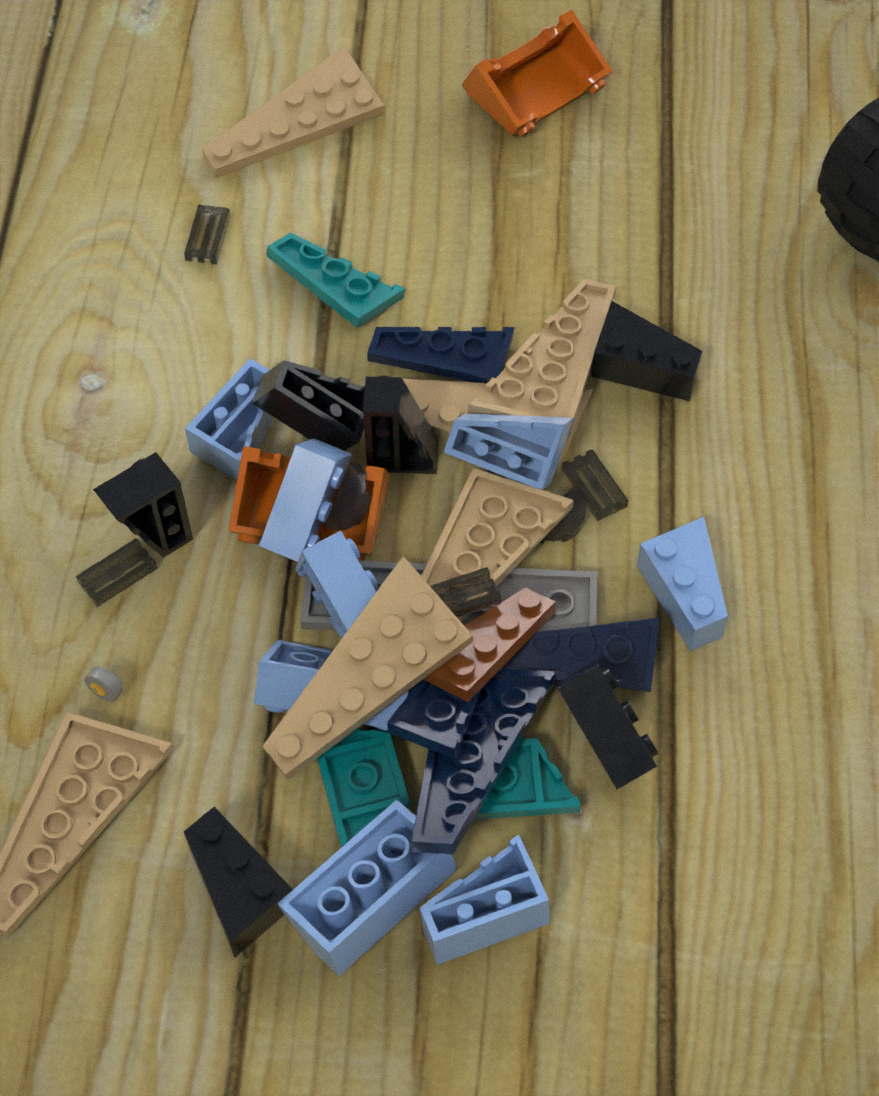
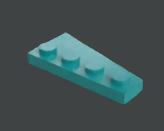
[266,232,405,328]

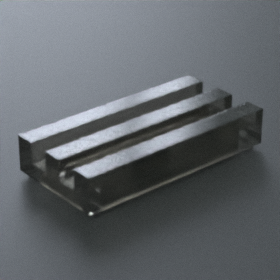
[184,204,231,265]
[562,449,629,521]
[76,538,158,607]
[430,567,501,618]

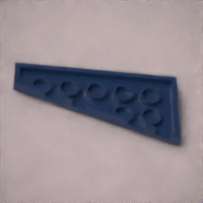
[411,669,556,854]

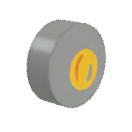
[84,667,123,702]

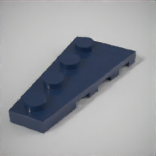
[367,327,514,383]
[502,617,660,692]
[387,680,482,759]

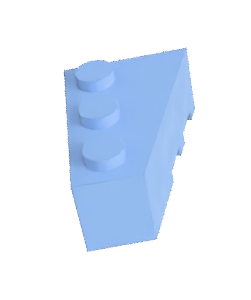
[185,358,273,480]
[444,413,574,490]
[259,438,352,562]
[637,517,728,652]
[295,531,378,639]
[420,834,550,965]

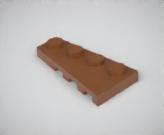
[423,588,556,702]

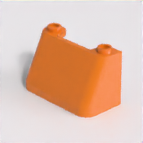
[462,9,612,137]
[228,446,390,561]

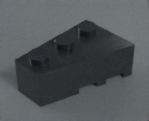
[591,301,702,402]
[252,360,365,451]
[363,375,439,474]
[93,452,193,558]
[555,661,659,790]
[184,806,292,958]

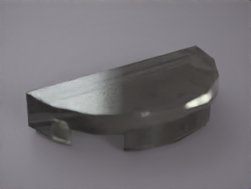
[326,462,371,531]
[539,486,587,543]

